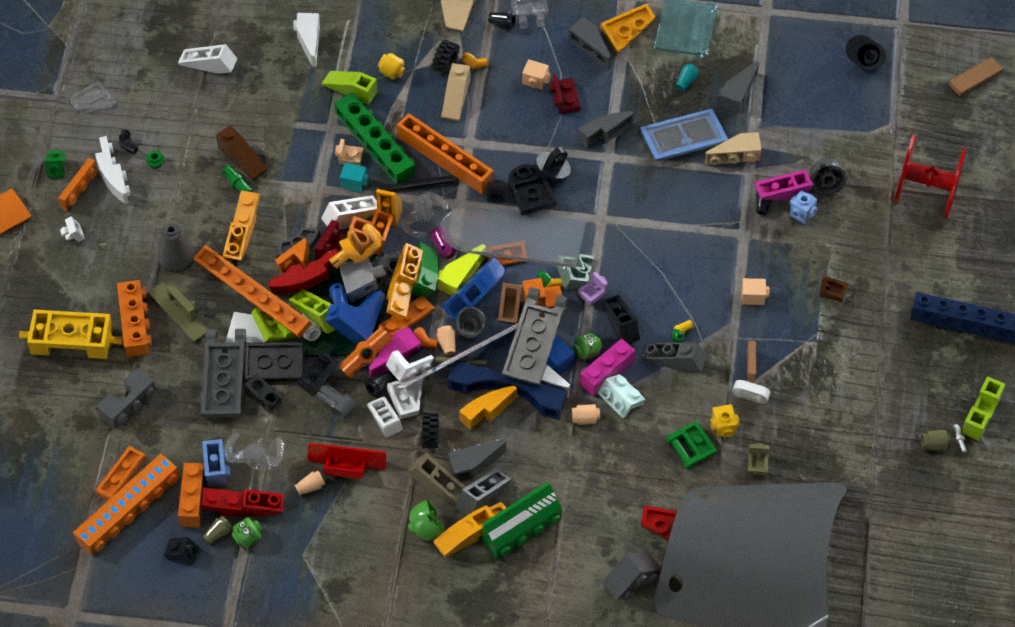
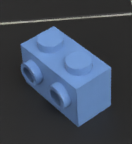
[202,439,231,488]

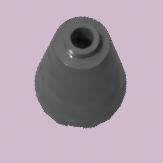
[157,224,195,273]

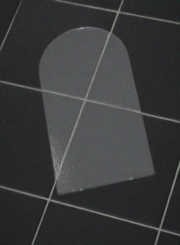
[440,205,586,268]

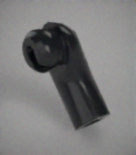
[119,129,138,155]

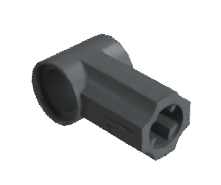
[316,384,357,420]

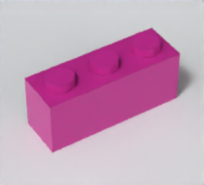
[580,338,635,397]

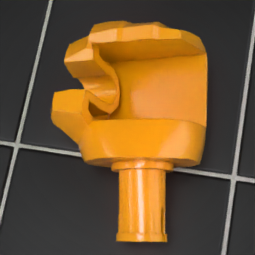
[329,224,382,269]

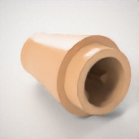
[436,326,456,356]
[295,471,326,496]

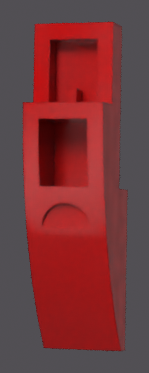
[268,249,338,294]
[201,487,284,517]

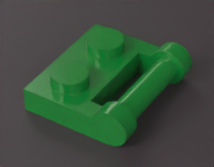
[666,421,717,470]

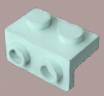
[598,374,646,418]

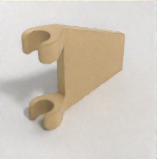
[440,0,475,32]

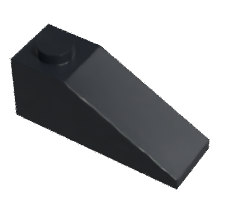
[601,295,640,344]

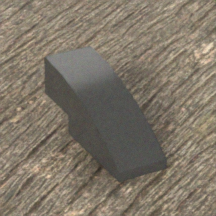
[577,111,634,148]

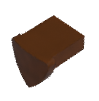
[819,275,848,302]

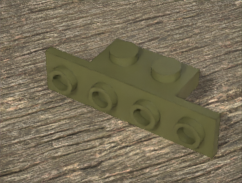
[148,282,207,343]

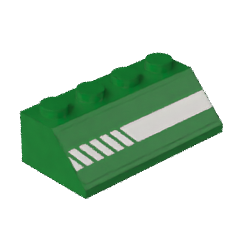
[482,482,562,560]

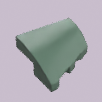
[555,254,594,290]

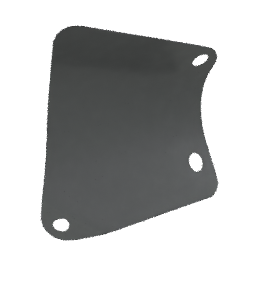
[654,482,847,627]

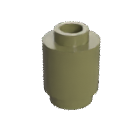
[921,430,951,451]

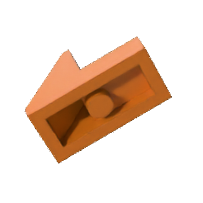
[275,238,311,274]

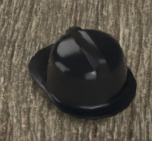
[846,35,886,71]

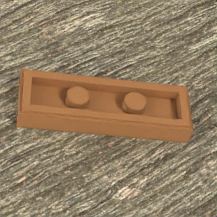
[949,57,1003,96]

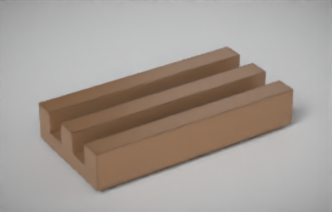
[747,341,756,383]

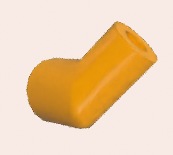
[462,52,488,69]

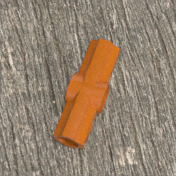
[339,326,393,378]

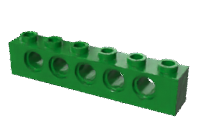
[334,93,416,183]

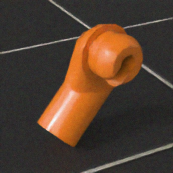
[413,327,438,349]

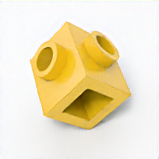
[710,404,740,437]

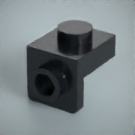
[164,537,200,564]

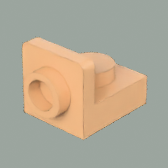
[335,139,364,166]

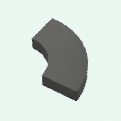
[276,227,320,259]

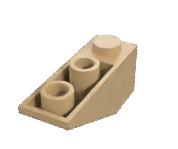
[705,132,761,165]

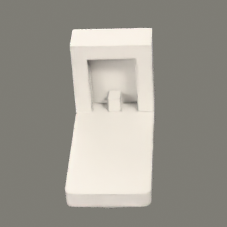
[386,350,434,381]

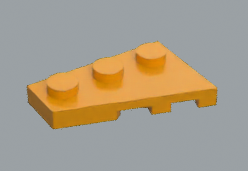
[600,3,655,55]

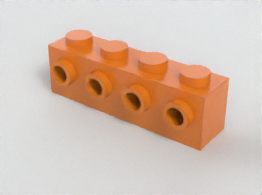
[117,280,152,357]

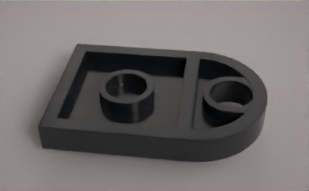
[508,164,557,216]

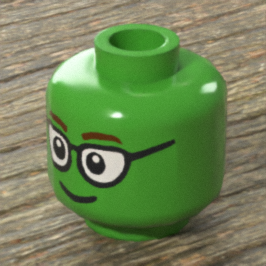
[572,333,602,361]
[231,518,263,548]

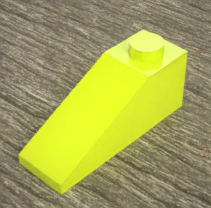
[437,245,486,296]

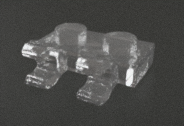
[511,0,548,29]

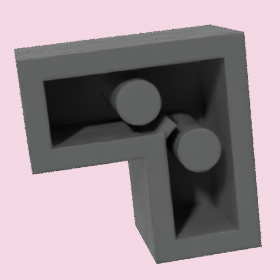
[602,552,662,600]

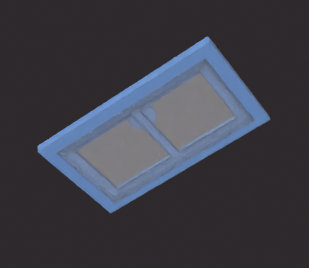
[640,109,728,162]

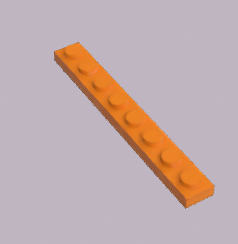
[193,245,312,338]

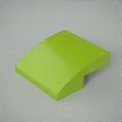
[251,304,297,342]

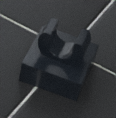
[487,180,506,202]

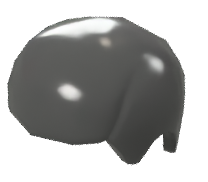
[456,307,486,338]

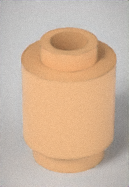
[572,404,600,425]

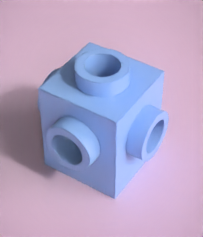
[789,190,817,224]

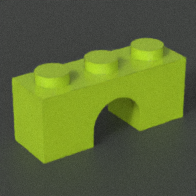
[962,376,1006,441]

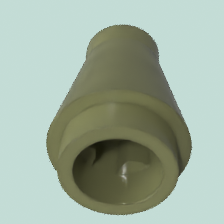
[202,516,233,545]

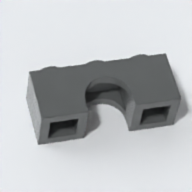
[96,368,156,429]

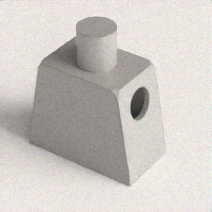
[339,259,386,303]

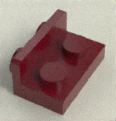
[549,75,580,114]
[315,219,347,261]

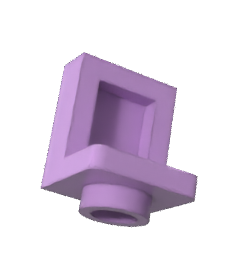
[577,272,608,306]

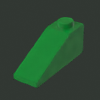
[411,242,438,298]

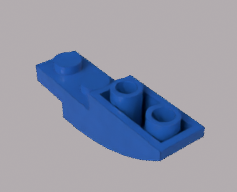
[441,256,506,321]

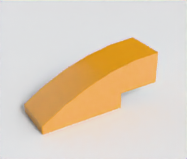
[459,386,517,430]

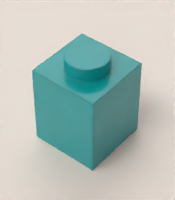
[340,163,369,192]

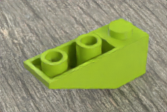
[321,71,378,105]

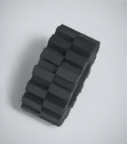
[432,39,460,75]
[422,413,439,448]

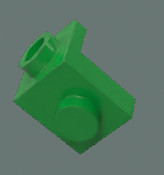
[45,150,66,178]

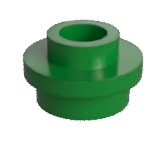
[146,151,164,169]

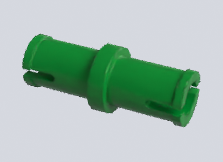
[221,165,253,193]

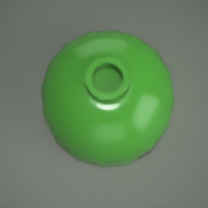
[408,500,445,541]

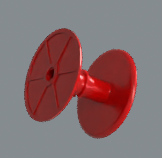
[894,134,967,219]

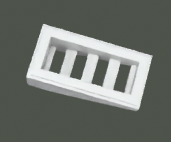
[367,396,403,438]

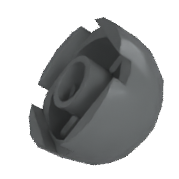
[809,158,847,196]

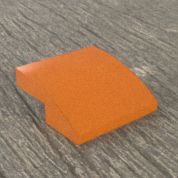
[0,188,32,235]

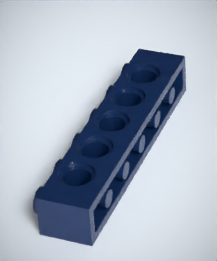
[910,292,1015,344]

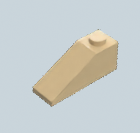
[441,63,470,122]

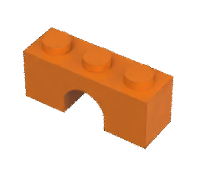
[178,463,206,528]

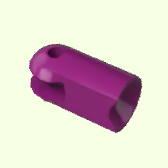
[430,227,457,259]

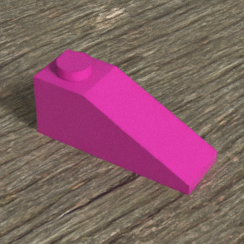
[754,169,813,200]
[369,327,421,378]

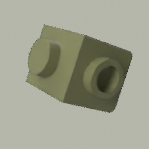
[747,443,769,476]

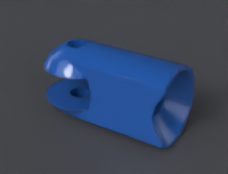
[329,283,348,304]

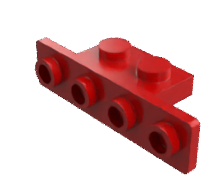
[307,443,387,479]

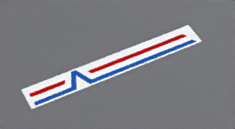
[396,323,518,388]

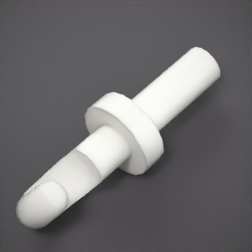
[953,424,967,452]

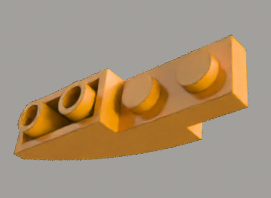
[222,191,260,261]
[386,243,423,320]
[433,502,506,557]

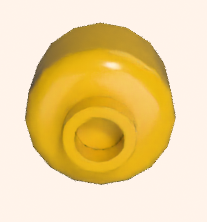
[378,53,406,80]

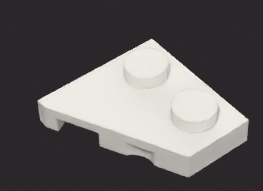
[386,376,423,419]

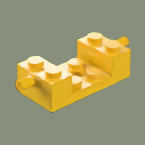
[19,310,124,359]

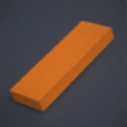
[95,446,146,500]

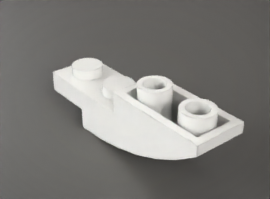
[95,136,131,204]

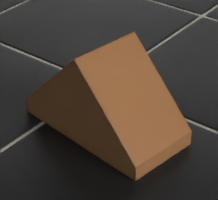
[498,283,522,323]

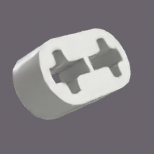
[732,380,770,404]

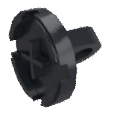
[534,147,571,183]

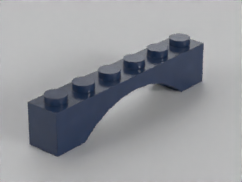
[448,361,567,420]

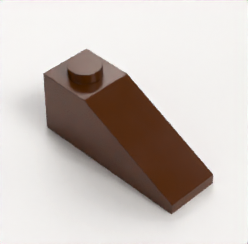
[216,125,267,181]

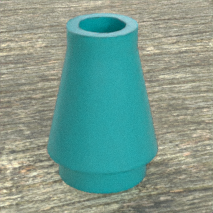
[675,64,699,91]

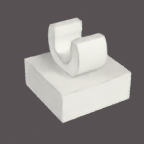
[60,216,85,242]

